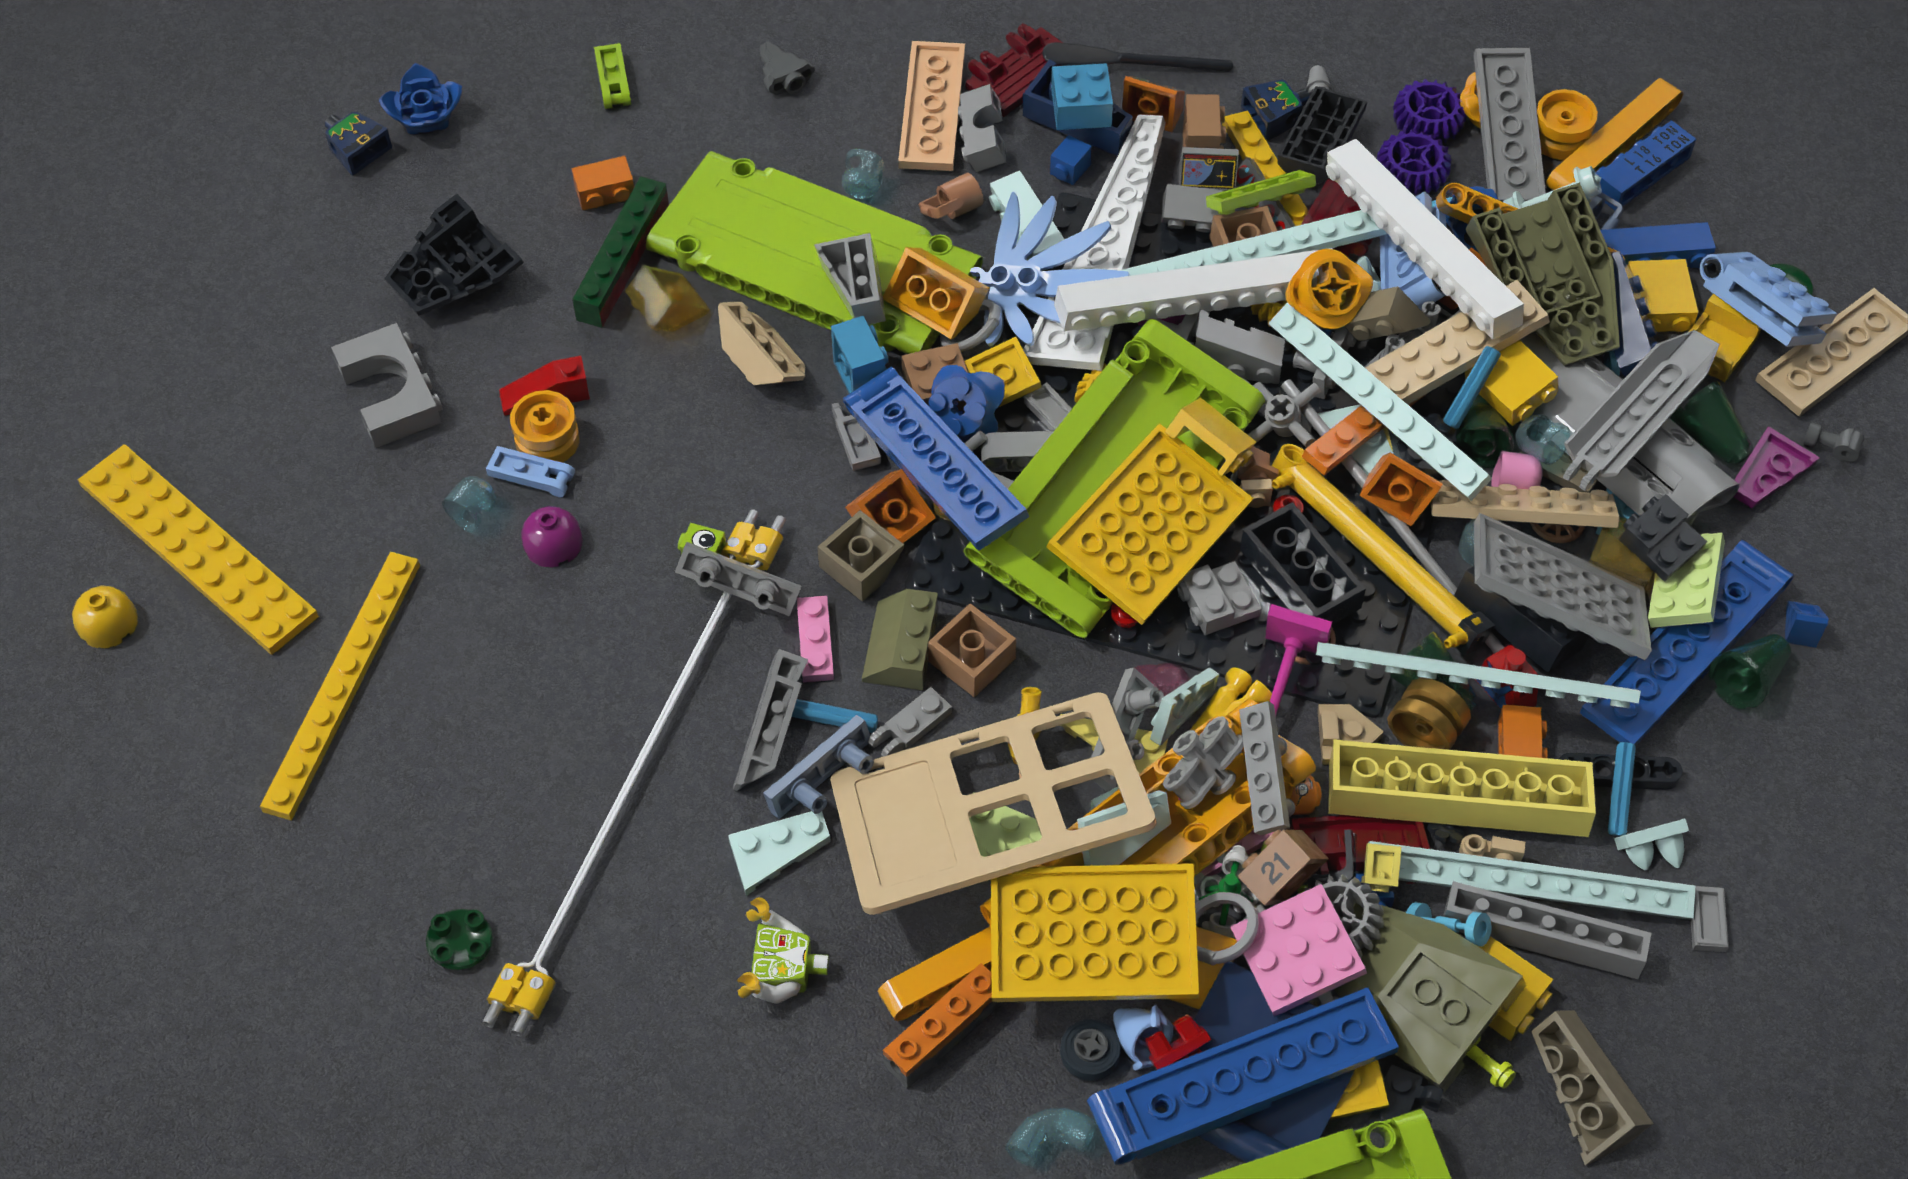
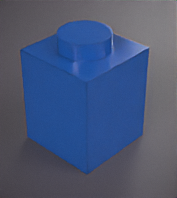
[1050,135,1092,185]

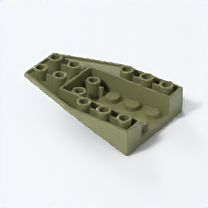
[1465,183,1620,366]
[1334,903,1527,1093]

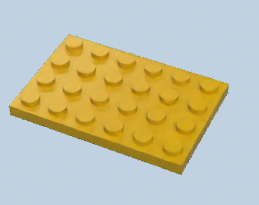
[1046,423,1254,625]
[991,863,1199,1002]

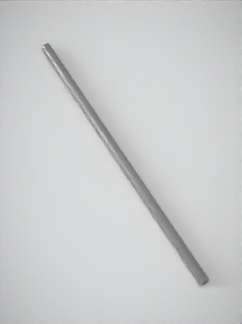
[1281,379,1505,653]

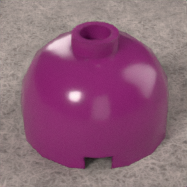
[521,506,583,568]

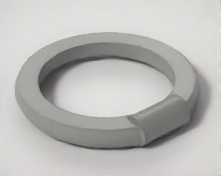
[940,299,1001,352]
[1195,892,1259,966]

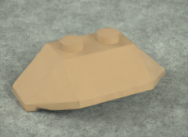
[718,302,805,385]

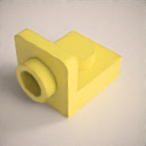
[1361,843,1402,892]

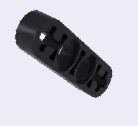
[1559,753,1683,790]

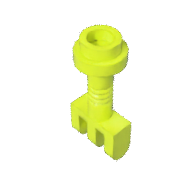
[1466,1036,1516,1089]

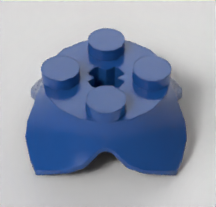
[378,63,462,134]
[929,365,1005,443]

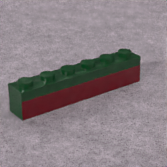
[572,176,669,328]

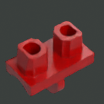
[1145,1014,1211,1070]

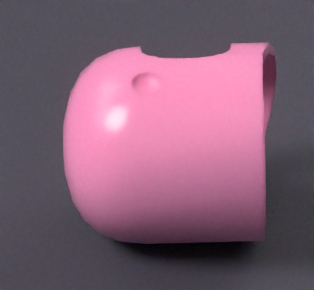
[1491,451,1543,489]

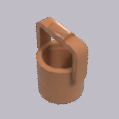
[918,173,984,219]

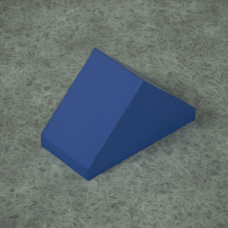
[1785,601,1829,648]

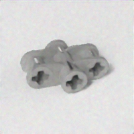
[1163,716,1244,809]

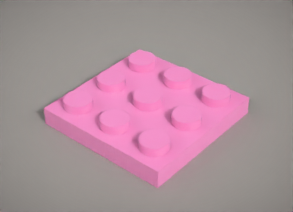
[1230,884,1367,1017]

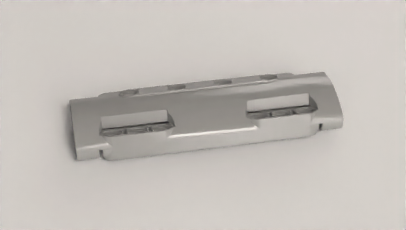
[1449,310,1740,525]

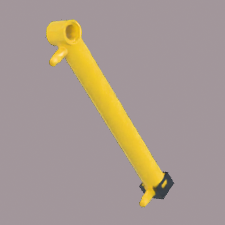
[1272,444,1495,656]

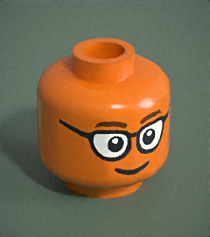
[1290,775,1322,815]

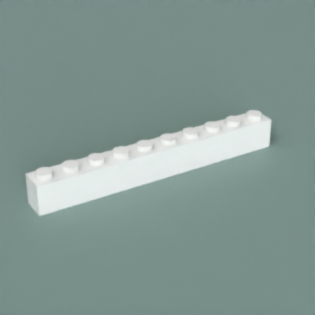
[1326,139,1524,339]
[1054,248,1342,331]

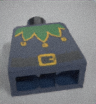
[1241,80,1310,141]
[325,112,392,176]

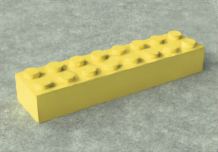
[1328,740,1596,837]

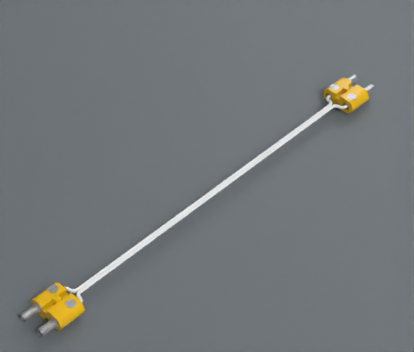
[482,510,786,1037]

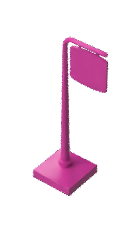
[1179,604,1332,800]

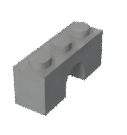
[958,84,1006,172]

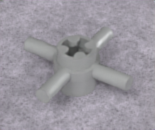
[1248,382,1321,447]

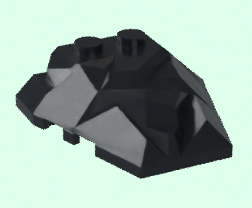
[384,194,524,316]

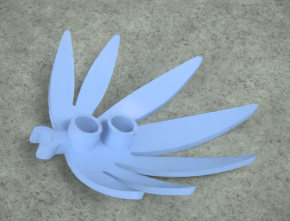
[970,192,1130,346]

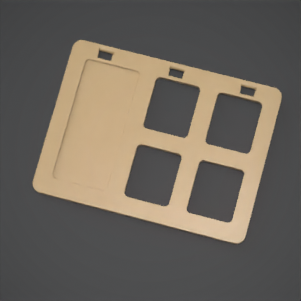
[830,693,1157,915]

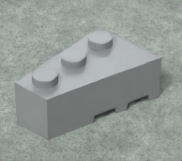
[814,233,886,324]
[1195,309,1285,384]

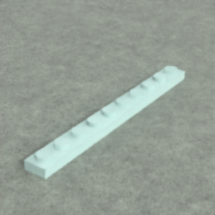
[1120,210,1387,276]
[1268,302,1492,501]
[1316,642,1641,708]
[1368,841,1696,920]

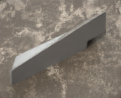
[733,649,808,791]

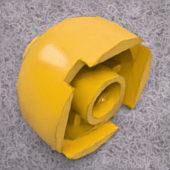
[72,585,138,648]

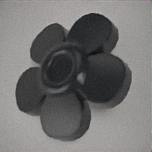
[1427,823,1464,844]

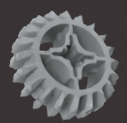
[1304,874,1384,958]

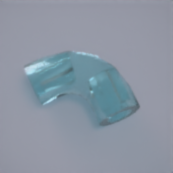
[1005,1107,1098,1166]

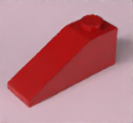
[499,356,590,416]

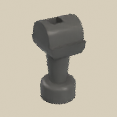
[1803,422,1864,461]

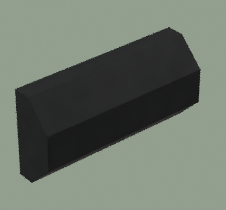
[1277,86,1367,184]

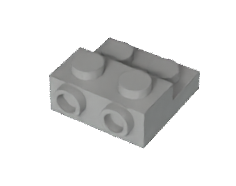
[1177,561,1262,635]

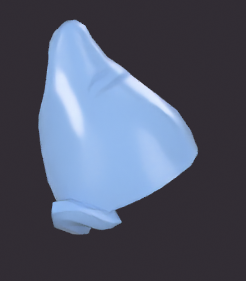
[1113,1005,1173,1071]

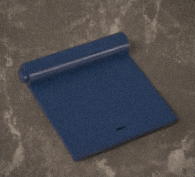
[1156,961,1355,1163]

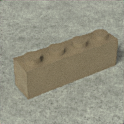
[1531,1010,1653,1166]

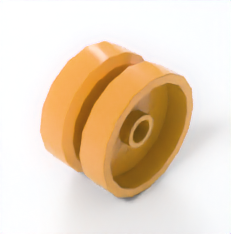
[1537,89,1598,160]
[510,390,580,462]

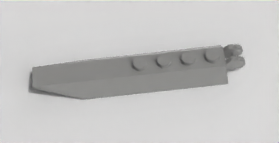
[1563,330,1720,491]

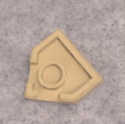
[1318,704,1384,765]

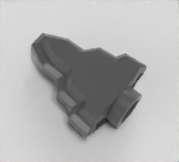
[760,41,815,95]

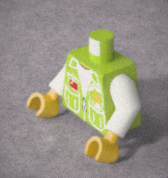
[737,897,829,1004]

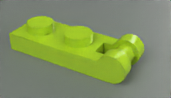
[594,43,631,109]

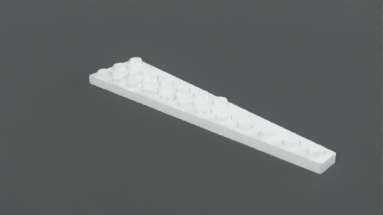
[1023,115,1166,371]

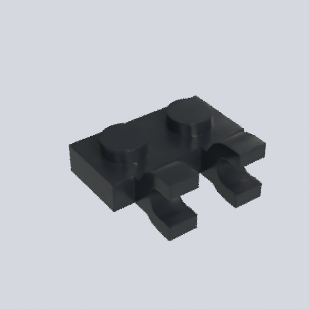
[1367,1064,1444,1126]

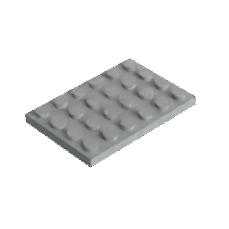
[1474,513,1652,660]

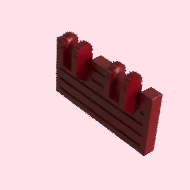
[966,23,1071,117]
[1301,179,1373,257]
[1291,815,1430,884]

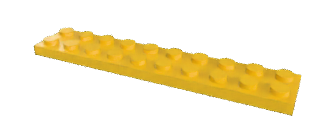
[77,444,319,655]

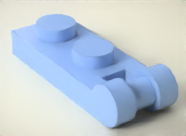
[486,446,575,497]

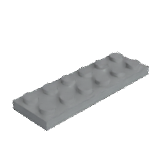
[1474,48,1546,202]

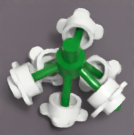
[1194,845,1266,938]

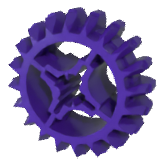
[1393,78,1467,143]
[1377,129,1452,197]

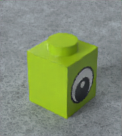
[678,523,726,555]

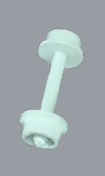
[1503,166,1602,209]

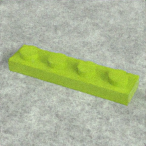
[1206,170,1316,215]

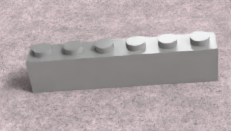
[1443,881,1651,979]

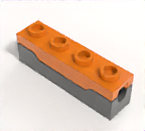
[883,963,1004,1089]

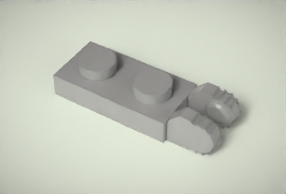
[831,403,881,471]
[868,687,952,757]

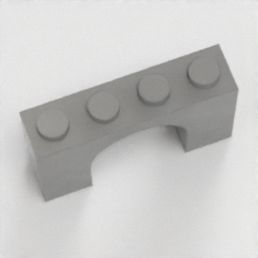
[331,323,443,448]

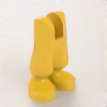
[1190,667,1272,731]

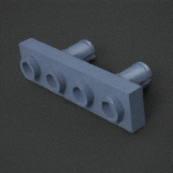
[763,715,874,819]

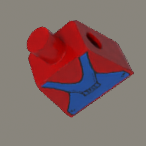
[1475,645,1538,709]

